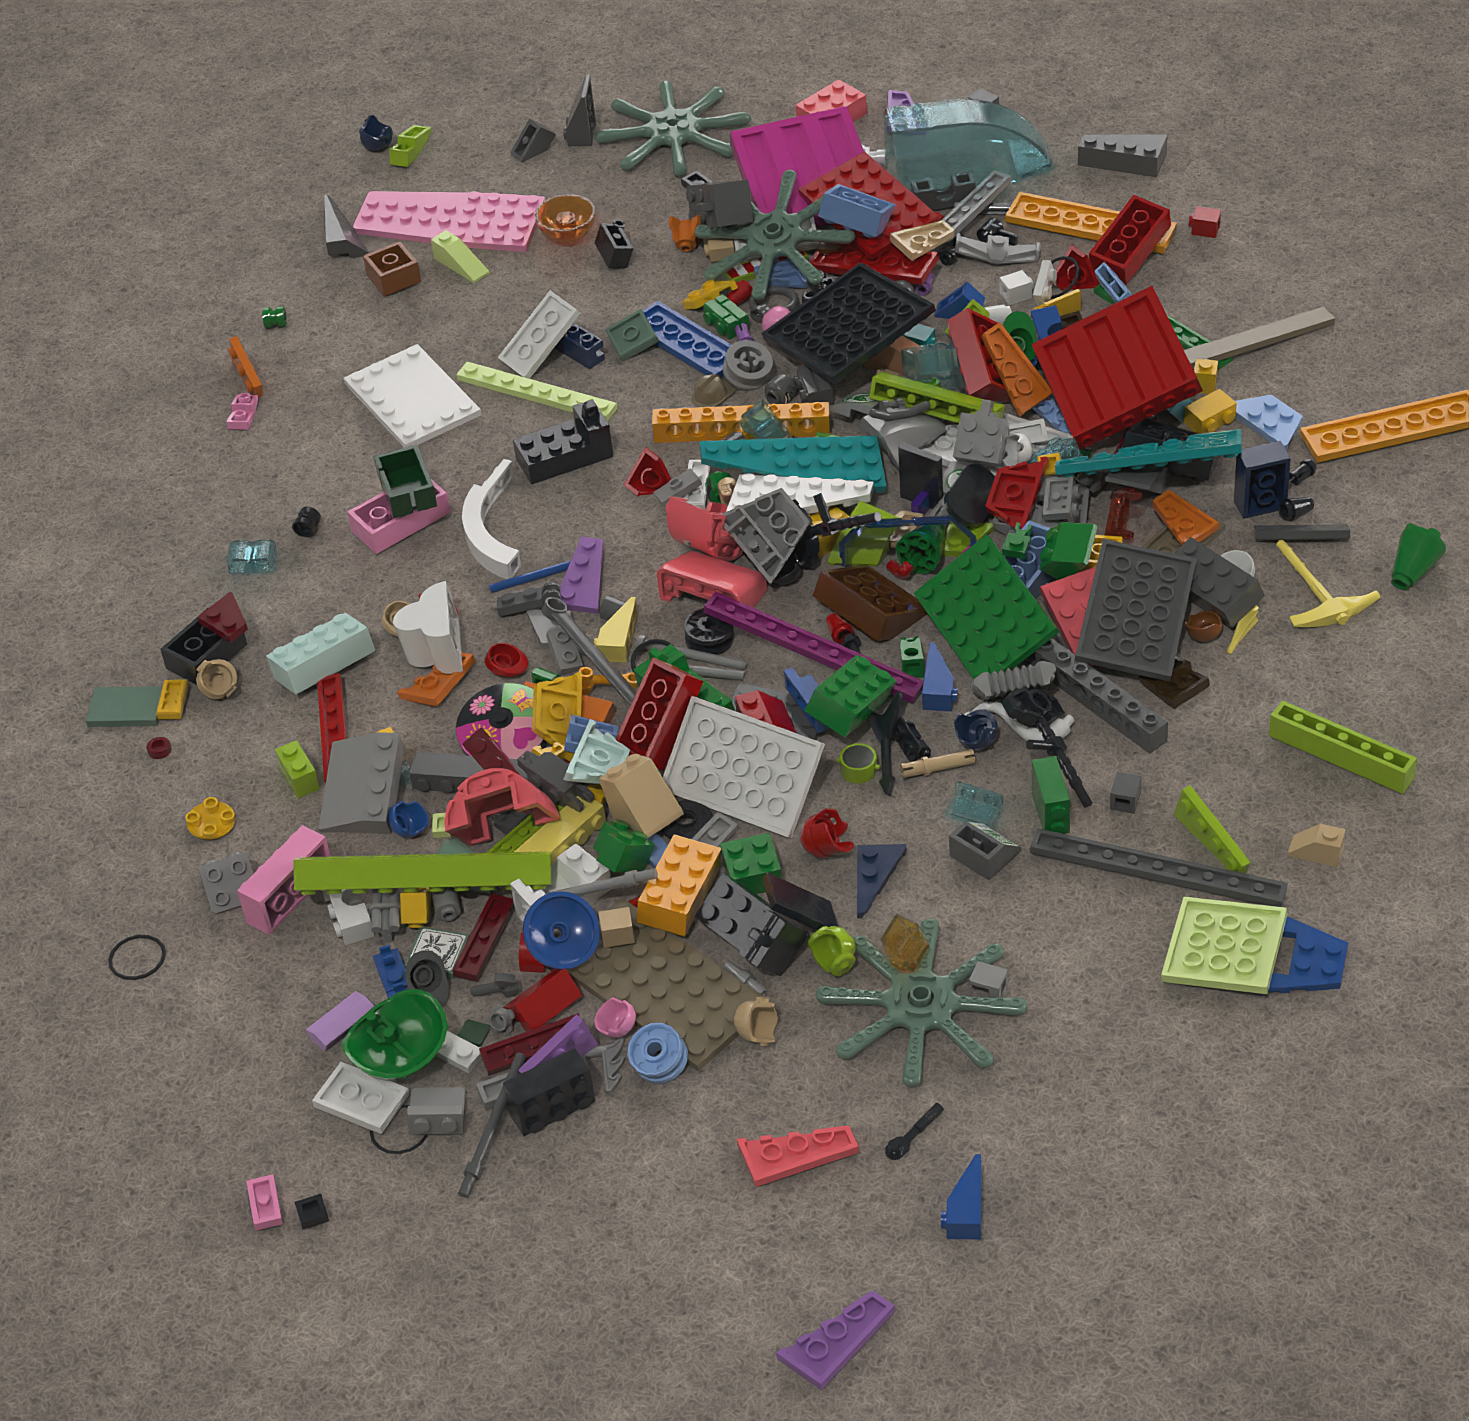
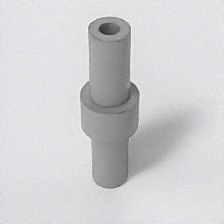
[724,961,768,996]

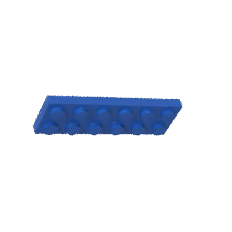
[643,301,747,378]

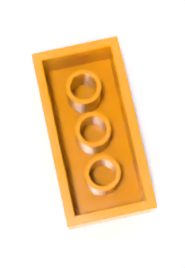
[637,834,722,936]

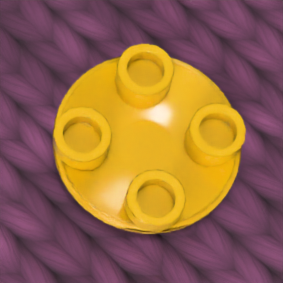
[185,797,236,839]

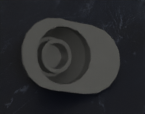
[405,950,449,1008]

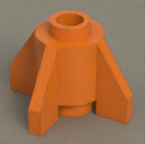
[669,215,702,252]

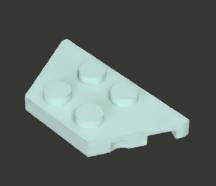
[563,719,630,784]

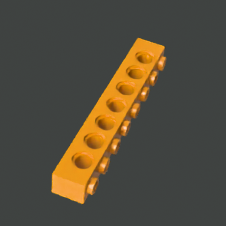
[652,402,830,443]

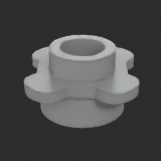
[489,1004,515,1033]

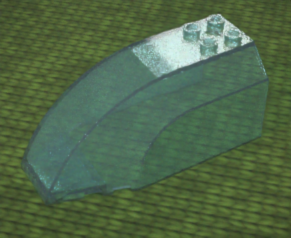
[883,99,1055,191]

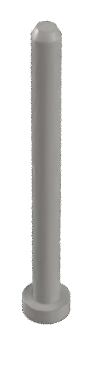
[636,635,747,670]

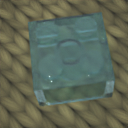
[901,343,959,383]

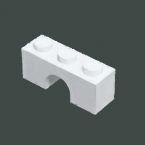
[321,889,374,945]

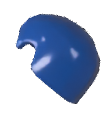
[389,801,429,838]

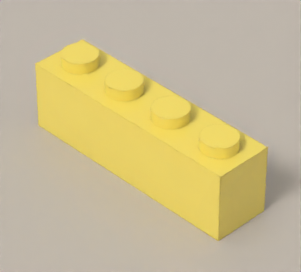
[514,796,606,866]

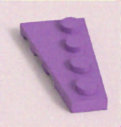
[560,536,604,614]
[776,1290,895,1390]

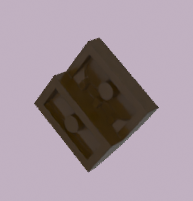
[1139,656,1210,709]

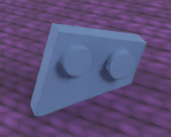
[754,259,808,288]

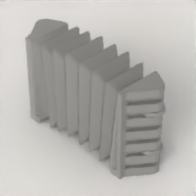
[971,661,1056,703]

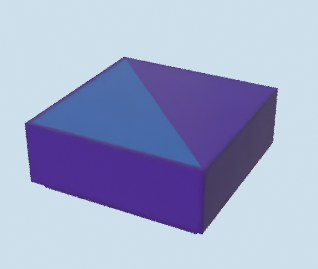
[911,491,930,516]

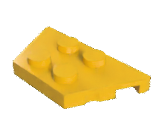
[532,672,582,746]

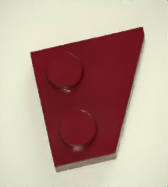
[198,592,248,643]

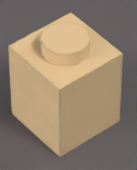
[599,907,635,948]

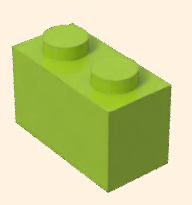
[274,740,320,799]

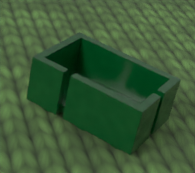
[373,444,437,518]

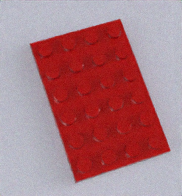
[798,151,939,260]

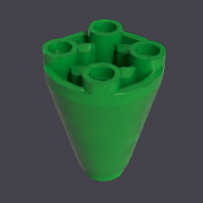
[896,521,946,574]
[1391,523,1446,590]

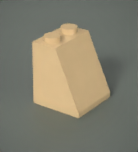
[599,754,684,839]

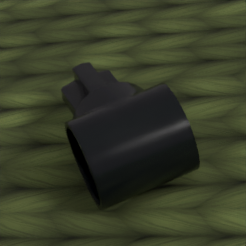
[976,218,1018,245]

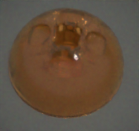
[535,194,596,243]

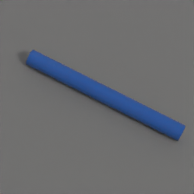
[489,560,571,593]

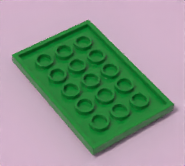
[914,534,1059,679]

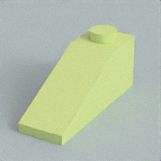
[431,230,490,283]

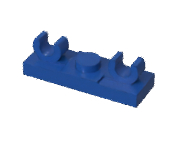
[373,945,408,998]

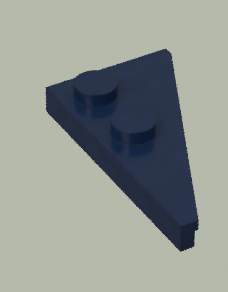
[857,844,906,919]

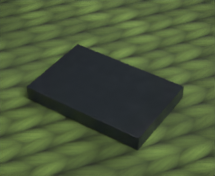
[898,443,943,512]
[762,872,838,930]

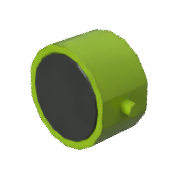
[836,743,880,784]

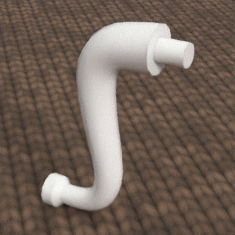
[964,701,1075,742]

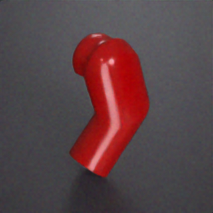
[886,560,914,580]

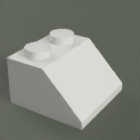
[551,844,611,905]

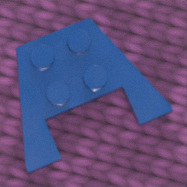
[1256,916,1348,995]

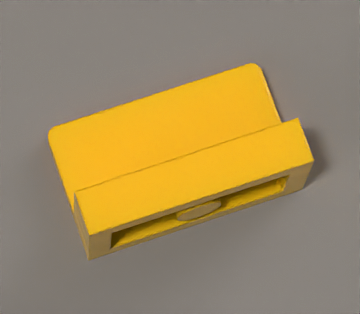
[1033,289,1081,316]

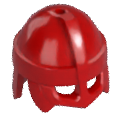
[800,808,854,859]

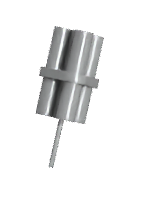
[369,888,401,942]

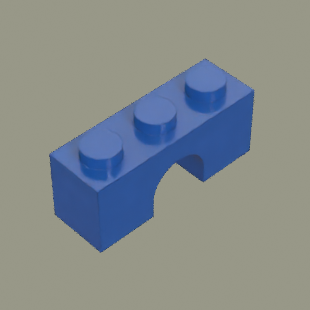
[1031,305,1062,340]

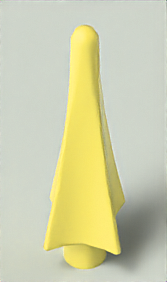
[1227,605,1259,655]

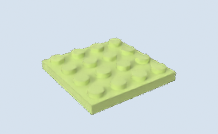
[1161,897,1288,994]

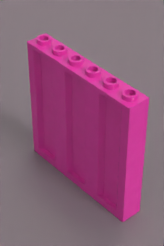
[730,106,864,229]

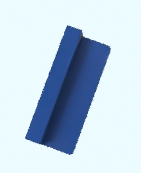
[784,667,829,733]

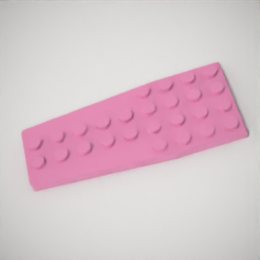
[353,191,546,252]

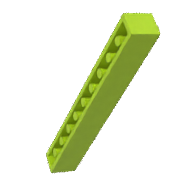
[293,851,552,895]

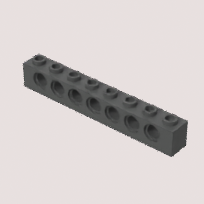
[1024,638,1168,754]

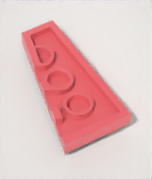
[737,1126,859,1187]

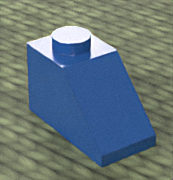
[934,282,985,319]

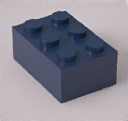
[1234,441,1291,519]

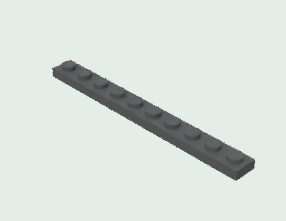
[1030,828,1288,907]

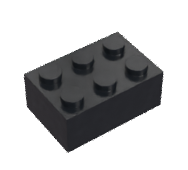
[160,608,247,685]
[503,1048,595,1137]

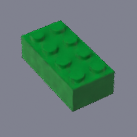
[805,655,897,737]

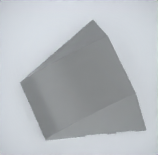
[858,413,947,468]
[720,488,811,584]

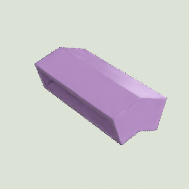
[306,991,374,1052]

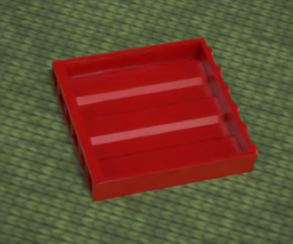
[1032,286,1203,450]

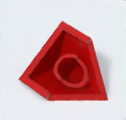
[1053,244,1099,291]
[623,447,671,496]

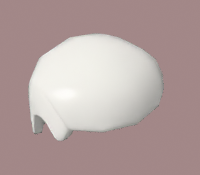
[1003,433,1032,466]

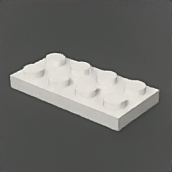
[498,290,581,379]

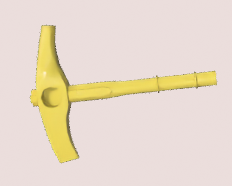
[1276,540,1380,627]

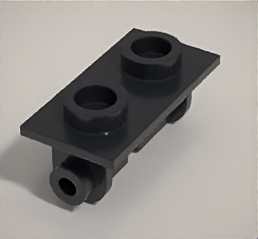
[893,715,931,762]

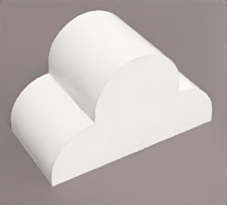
[393,581,463,674]

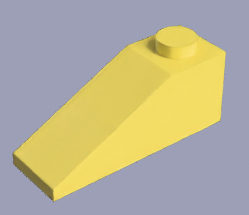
[594,597,638,662]

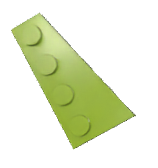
[1174,785,1251,874]

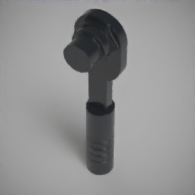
[885,1102,944,1160]

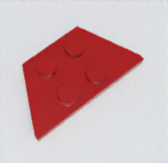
[985,456,1049,530]

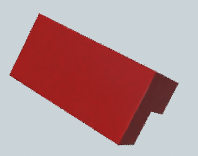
[503,968,582,1032]

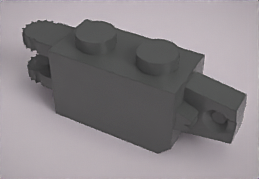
[517,750,595,812]

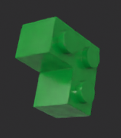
[593,819,655,873]

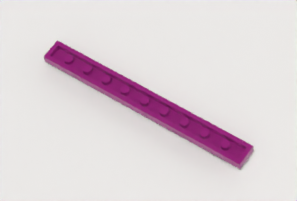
[704,591,924,703]

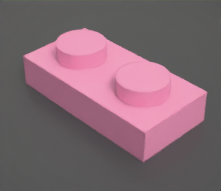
[246,1174,283,1231]

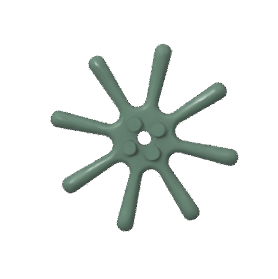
[595,81,751,176]
[694,170,855,301]
[816,918,1027,1087]

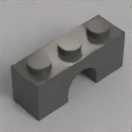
[911,171,976,210]

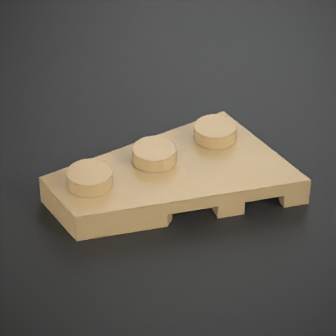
[890,220,954,261]

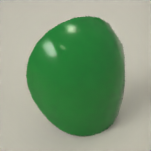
[342,989,448,1081]

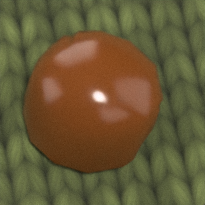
[1185,610,1223,642]

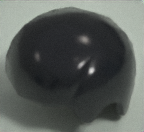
[773,551,801,585]

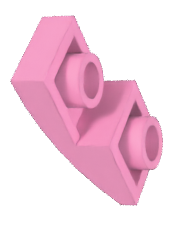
[227,393,258,430]

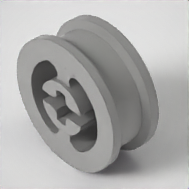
[723,340,773,391]

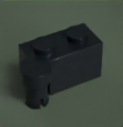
[595,219,634,269]

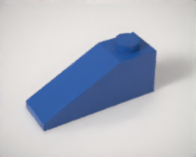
[922,642,958,712]
[941,1154,981,1239]

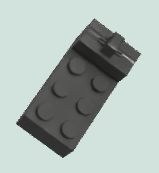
[686,180,753,228]

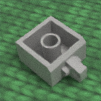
[953,399,1009,468]

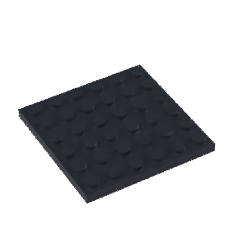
[761,262,936,384]

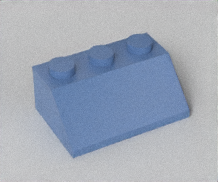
[818,184,895,238]

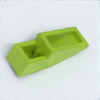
[389,125,432,167]

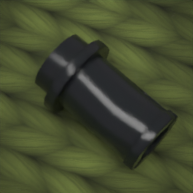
[1289,459,1316,486]

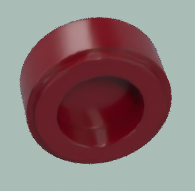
[146,737,172,759]

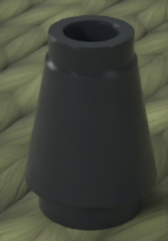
[1278,497,1314,521]

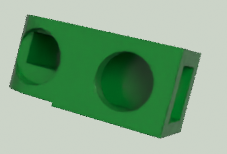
[900,636,924,678]

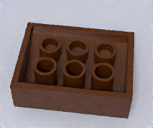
[812,564,928,642]

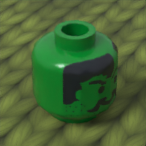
[705,471,733,503]

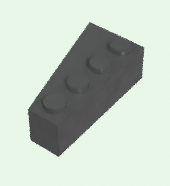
[1078,135,1168,177]

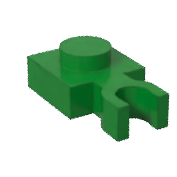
[1002,522,1032,559]

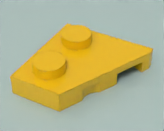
[682,279,738,309]

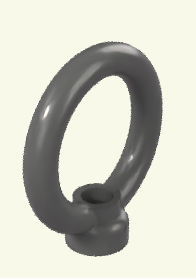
[749,286,799,323]

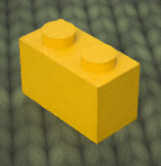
[1184,389,1237,434]

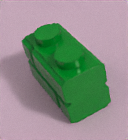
[703,294,750,340]

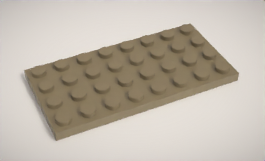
[566,898,771,1071]

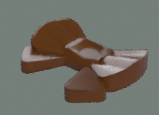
[818,242,842,254]

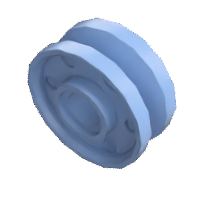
[627,1023,688,1084]

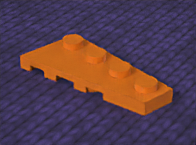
[981,322,1053,417]

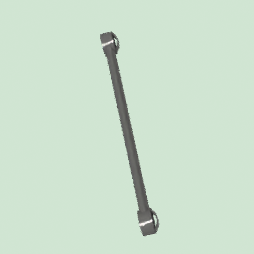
[541,597,637,706]

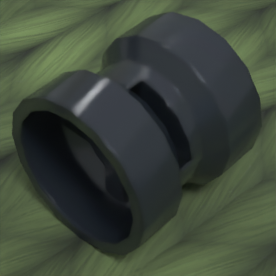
[292,506,321,538]

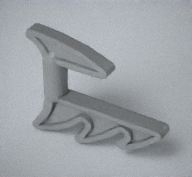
[581,1037,625,1095]

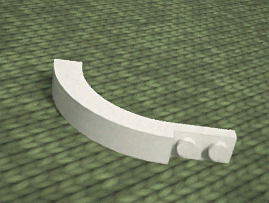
[462,459,521,579]

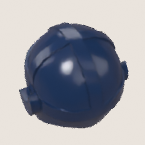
[359,114,393,152]
[954,709,998,751]

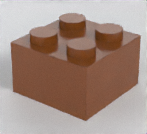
[363,241,421,296]

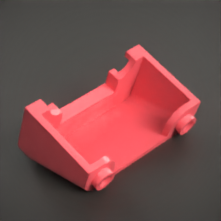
[657,551,767,608]

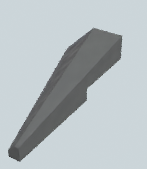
[324,195,369,258]

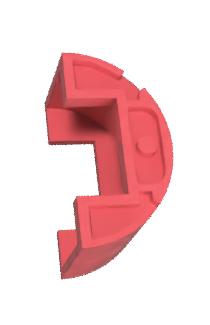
[665,496,743,561]
[444,768,560,846]

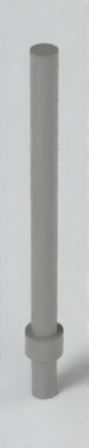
[545,868,658,896]

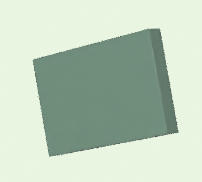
[86,686,163,727]

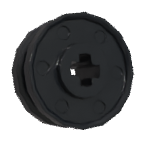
[684,608,734,655]

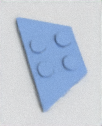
[1235,395,1303,451]

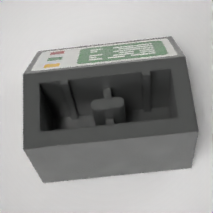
[949,821,1021,880]

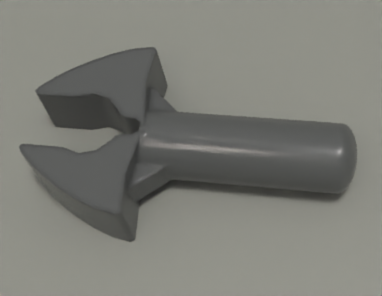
[470,973,519,998]

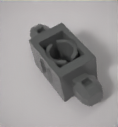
[1076,469,1109,493]

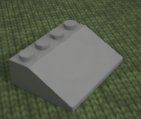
[318,732,405,834]

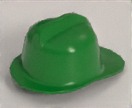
[1003,311,1036,361]

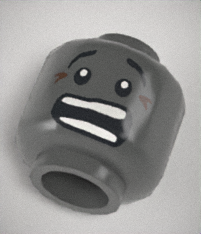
[765,374,797,404]

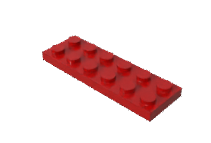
[809,243,939,285]

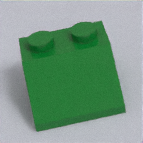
[1039,522,1098,580]

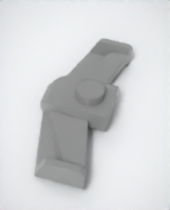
[955,233,1040,264]

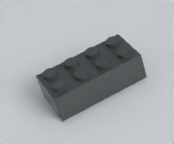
[1174,537,1265,628]

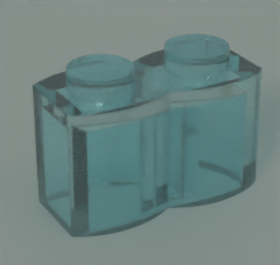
[740,400,790,439]
[227,539,277,574]

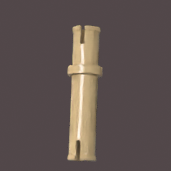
[900,749,975,779]

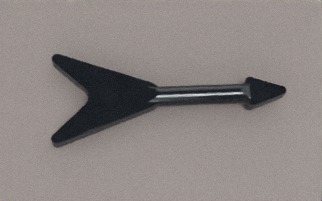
[867,691,904,796]

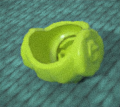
[807,926,856,977]

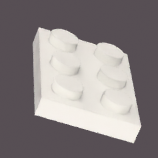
[312,1062,410,1134]

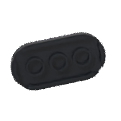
[944,464,995,528]

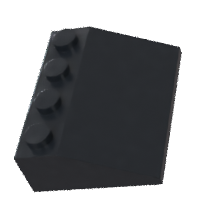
[1123,419,1221,482]

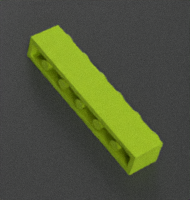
[869,372,1005,423]
[1269,700,1417,794]

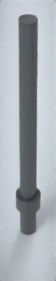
[458,1053,526,1198]

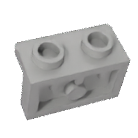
[1042,476,1081,523]

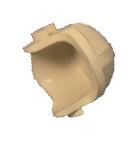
[196,659,237,700]
[734,997,778,1046]

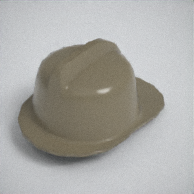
[691,374,737,408]

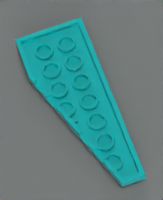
[1055,429,1242,477]
[699,436,887,493]

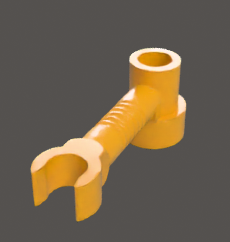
[579,667,638,695]

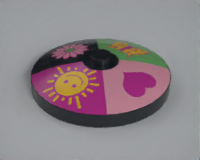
[456,683,547,759]

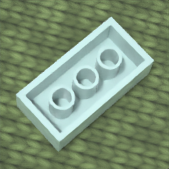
[266,613,375,695]

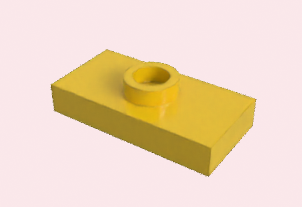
[156,679,189,719]

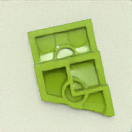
[827,500,900,566]

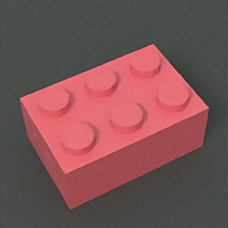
[796,80,867,122]

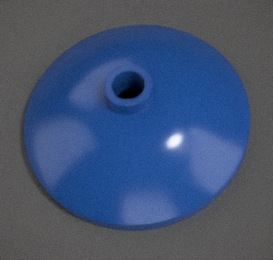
[523,891,600,970]

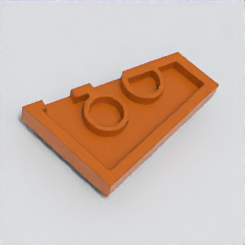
[227,336,263,398]
[1152,489,1219,545]
[397,652,476,706]

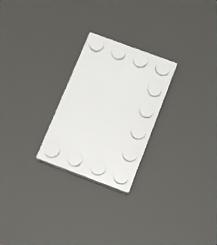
[343,344,482,448]
[663,696,825,838]

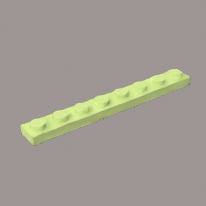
[456,362,617,422]

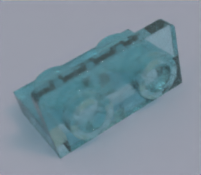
[945,781,1003,830]

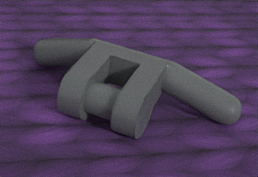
[869,398,931,421]

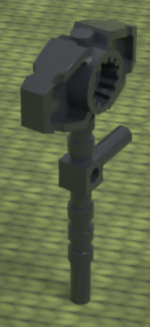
[793,493,881,569]
[1001,687,1093,808]

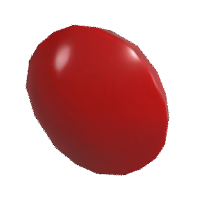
[484,642,528,677]

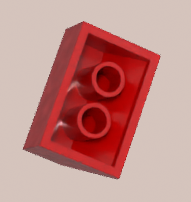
[735,690,797,733]

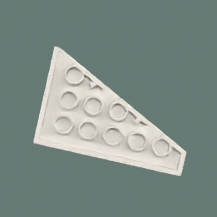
[722,473,874,530]

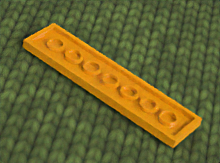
[1005,192,1177,254]
[1300,390,1469,463]

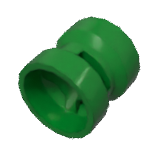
[262,306,287,328]

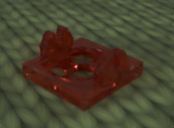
[1104,486,1142,540]

